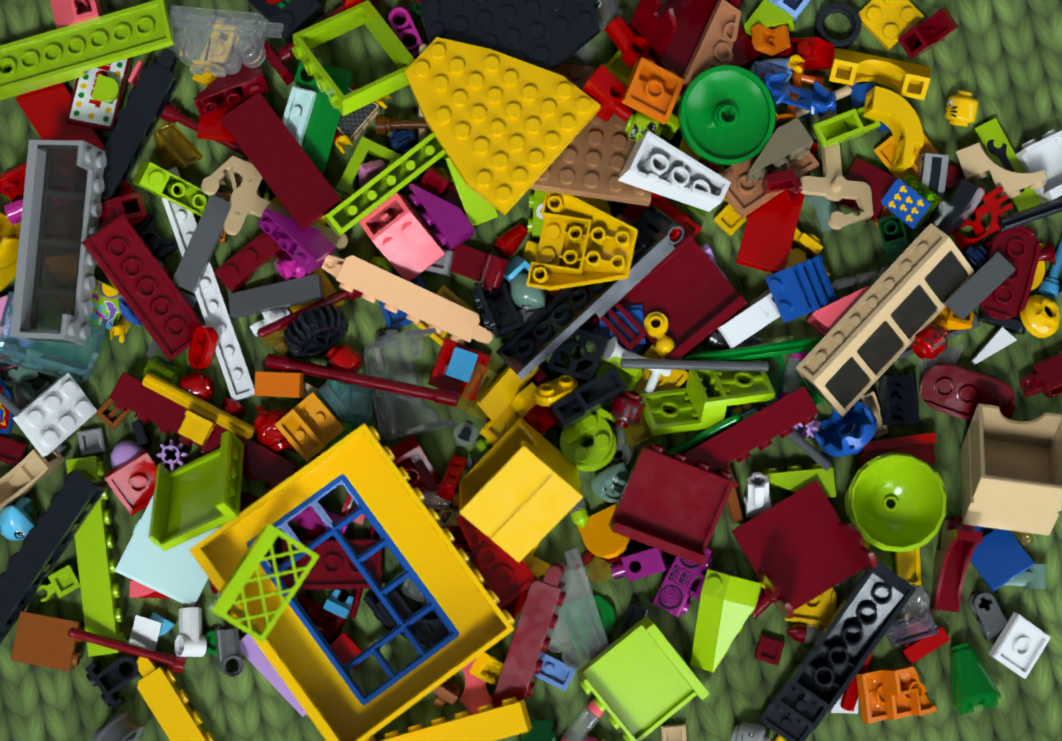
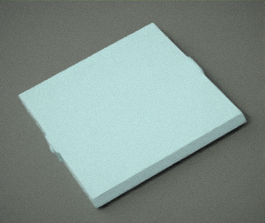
[115,494,226,607]

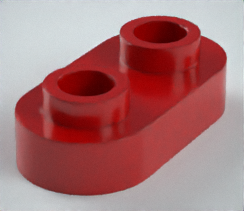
[188,325,218,370]

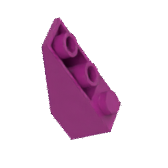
[408,183,474,250]
[258,208,335,274]

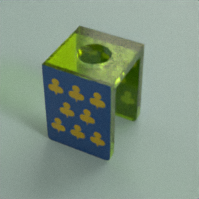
[881,174,942,229]

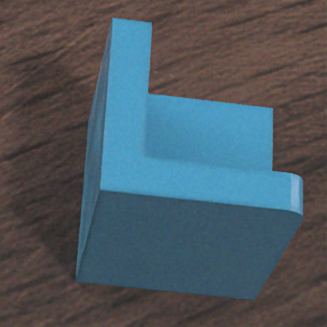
[443,347,478,383]

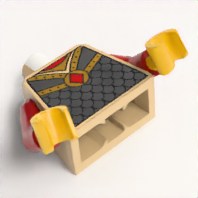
[333,86,392,154]

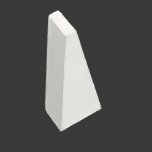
[969,327,1017,365]

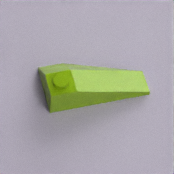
[690,569,762,672]

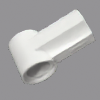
[744,472,771,518]
[174,607,207,657]

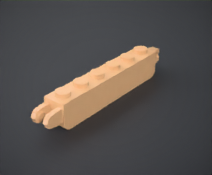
[321,255,493,345]

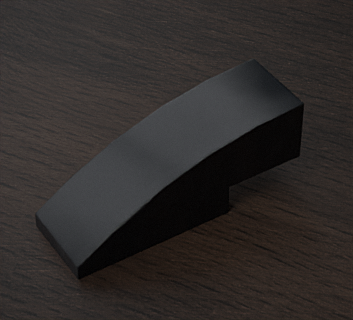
[931,180,987,236]
[549,368,627,432]

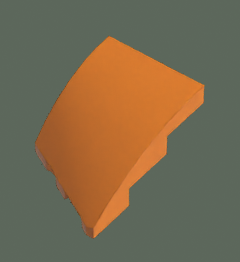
[856,666,937,724]

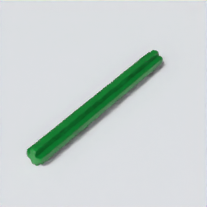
[683,336,824,361]

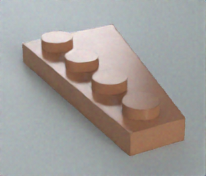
[682,0,741,86]

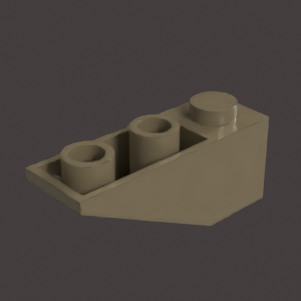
[745,118,813,183]

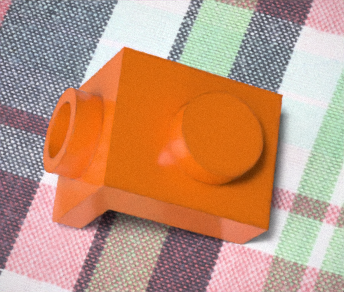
[751,24,791,56]

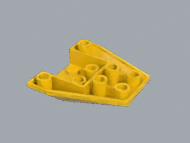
[526,191,638,290]

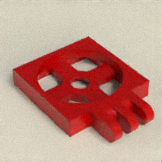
[952,183,1013,250]

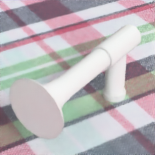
[604,337,672,393]

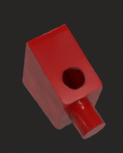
[582,64,634,122]

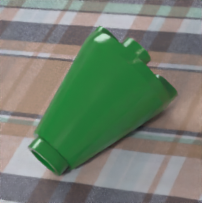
[950,643,1001,715]

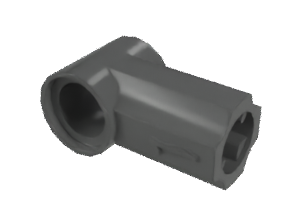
[215,625,244,677]

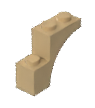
[956,143,1049,199]
[0,448,65,511]

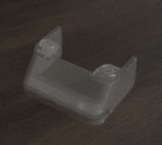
[364,328,456,440]

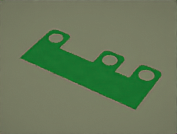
[265,62,352,189]

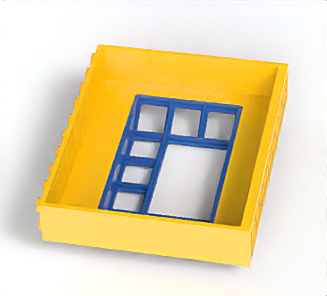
[189,423,515,741]

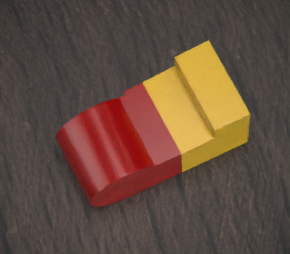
[510,382,555,434]

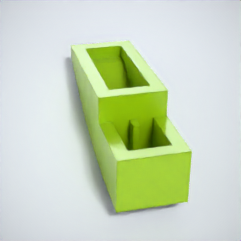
[813,107,881,148]

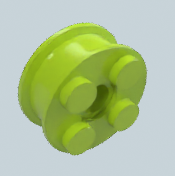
[560,414,617,472]

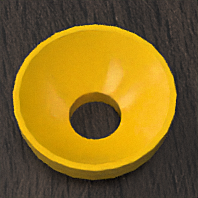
[1020,294,1060,338]

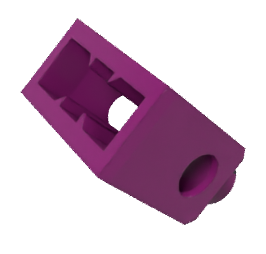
[610,546,670,581]

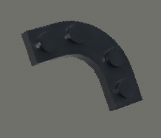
[376,589,449,645]

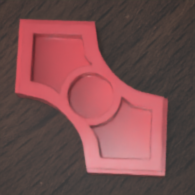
[458,658,493,713]

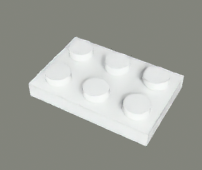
[13,372,97,457]

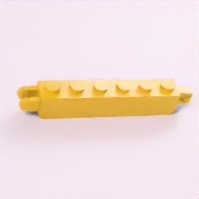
[136,657,215,741]

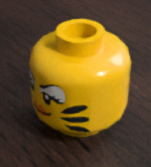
[945,91,979,127]

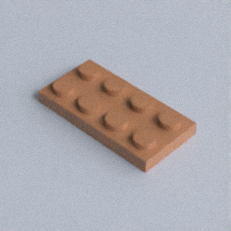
[719,148,819,219]

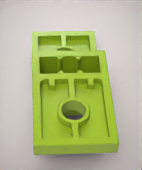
[639,358,775,436]

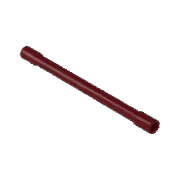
[265,353,460,407]

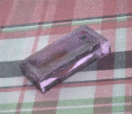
[885,610,939,648]

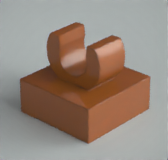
[432,679,463,709]

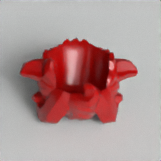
[254,406,298,453]

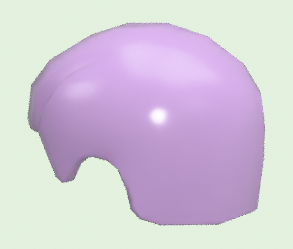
[110,440,145,469]

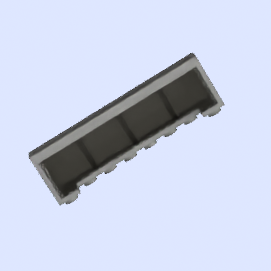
[10,140,107,346]

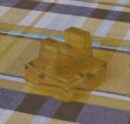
[261,328,289,355]
[623,416,652,447]

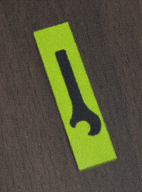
[973,118,1041,212]

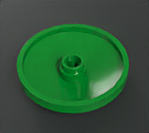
[678,65,775,165]

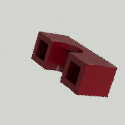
[214,232,285,293]

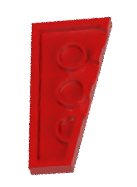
[456,514,536,610]

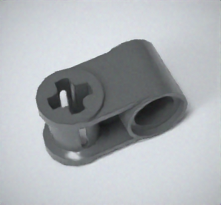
[968,591,1008,640]

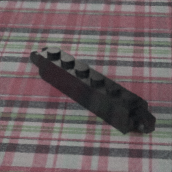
[80,49,178,210]

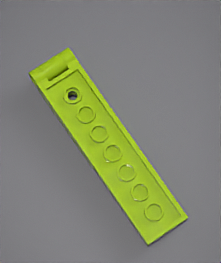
[0,0,175,101]

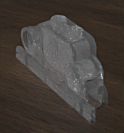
[168,5,284,77]
[543,547,609,669]

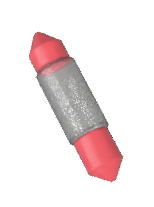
[560,699,605,741]

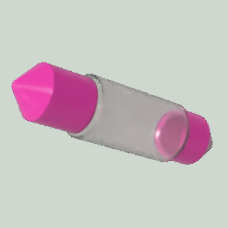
[778,352,808,400]

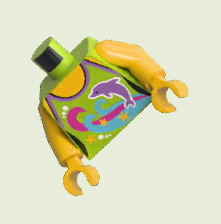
[56,280,132,343]

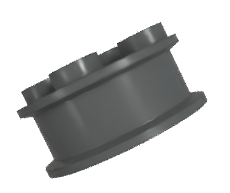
[91,710,145,741]

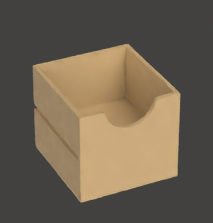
[960,404,1062,536]

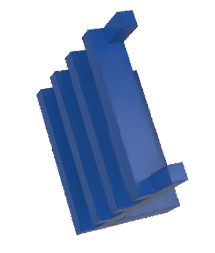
[765,255,840,323]

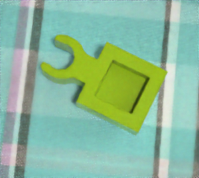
[36,565,80,602]

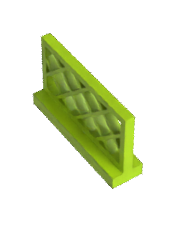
[210,522,319,643]

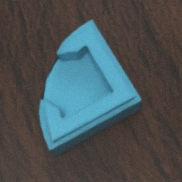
[149,612,175,636]

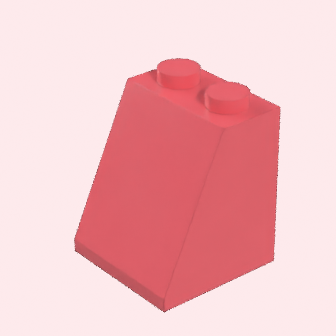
[806,286,870,336]

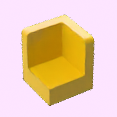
[178,410,216,446]

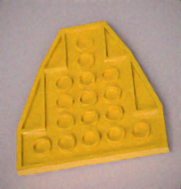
[404,37,601,215]

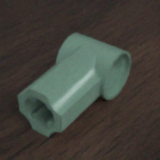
[805,194,838,232]
[1003,564,1047,589]

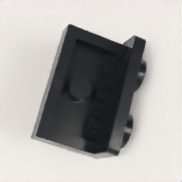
[878,375,919,425]

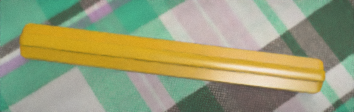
[142,373,255,440]

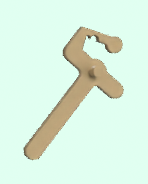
[800,87,874,230]
[201,156,348,251]

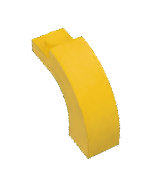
[863,86,924,173]

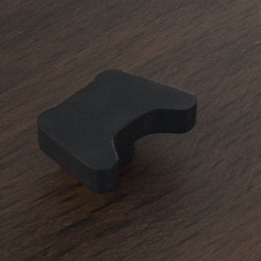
[135,214,179,261]

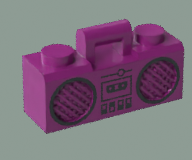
[651,548,714,617]

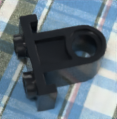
[85,655,140,708]

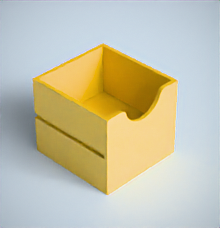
[459,417,583,562]

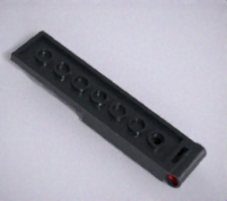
[496,206,684,380]

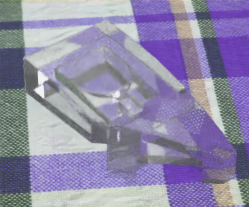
[917,345,965,374]

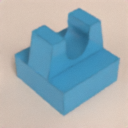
[323,589,354,619]

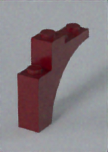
[930,516,983,612]

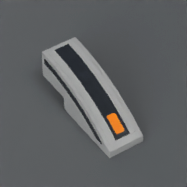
[911,153,949,230]

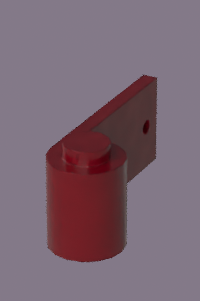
[441,244,509,292]

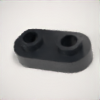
[978,309,1026,335]

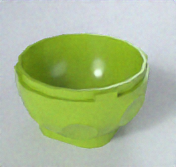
[845,453,947,552]

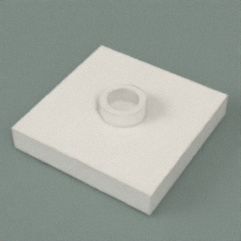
[988,612,1051,679]

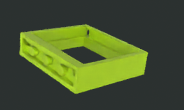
[292,0,415,116]

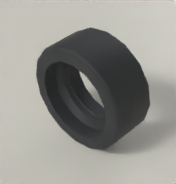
[814,2,861,49]

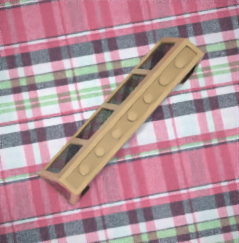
[795,223,975,417]

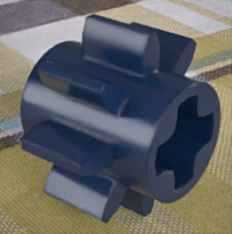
[389,129,418,154]
[962,245,988,273]

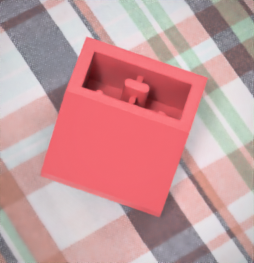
[50,0,103,29]

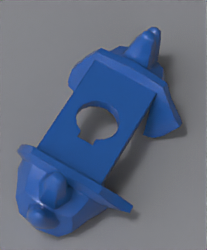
[760,71,836,117]

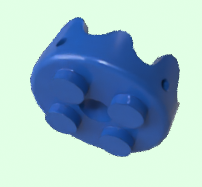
[813,401,877,457]

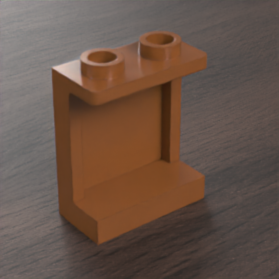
[10,611,85,671]

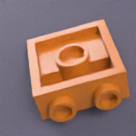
[621,57,685,125]

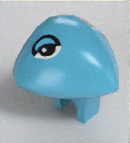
[0,496,36,541]

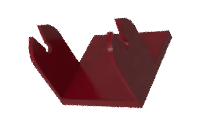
[629,0,761,96]
[731,480,878,619]

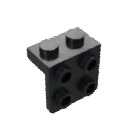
[472,282,523,339]

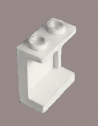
[1016,129,1062,204]

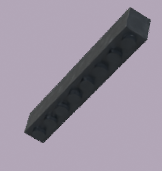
[0,470,107,645]

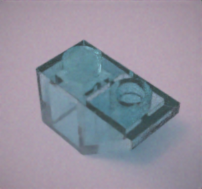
[318,380,373,425]

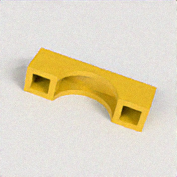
[829,48,931,100]

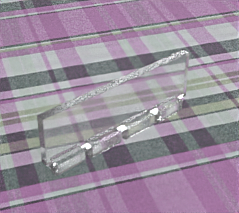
[831,266,890,289]

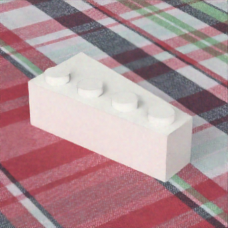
[618,131,731,212]

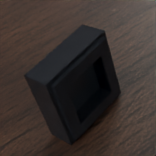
[131,420,152,447]

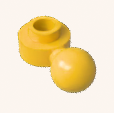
[644,312,675,356]

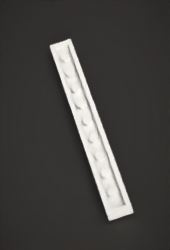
[162,167,255,402]

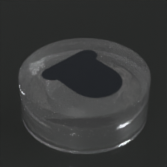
[453,422,478,447]

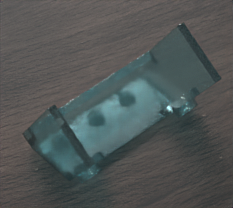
[0,292,107,383]

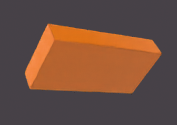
[254,371,303,398]

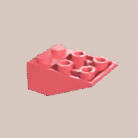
[359,192,446,282]

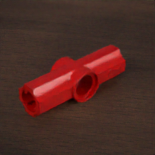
[604,16,660,67]

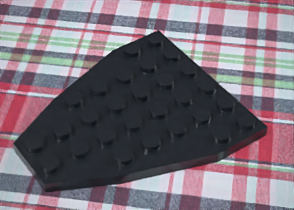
[419,0,600,71]

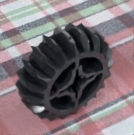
[283,304,349,358]

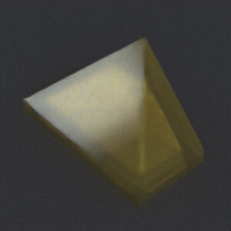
[153,123,203,168]

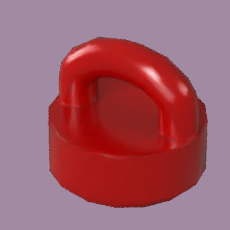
[222,398,245,420]

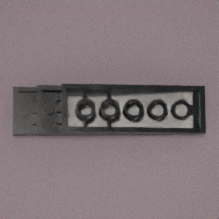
[758,560,917,741]

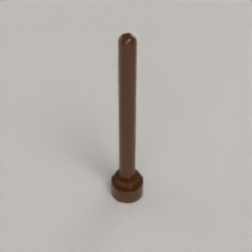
[375,115,430,135]

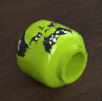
[625,111,663,142]

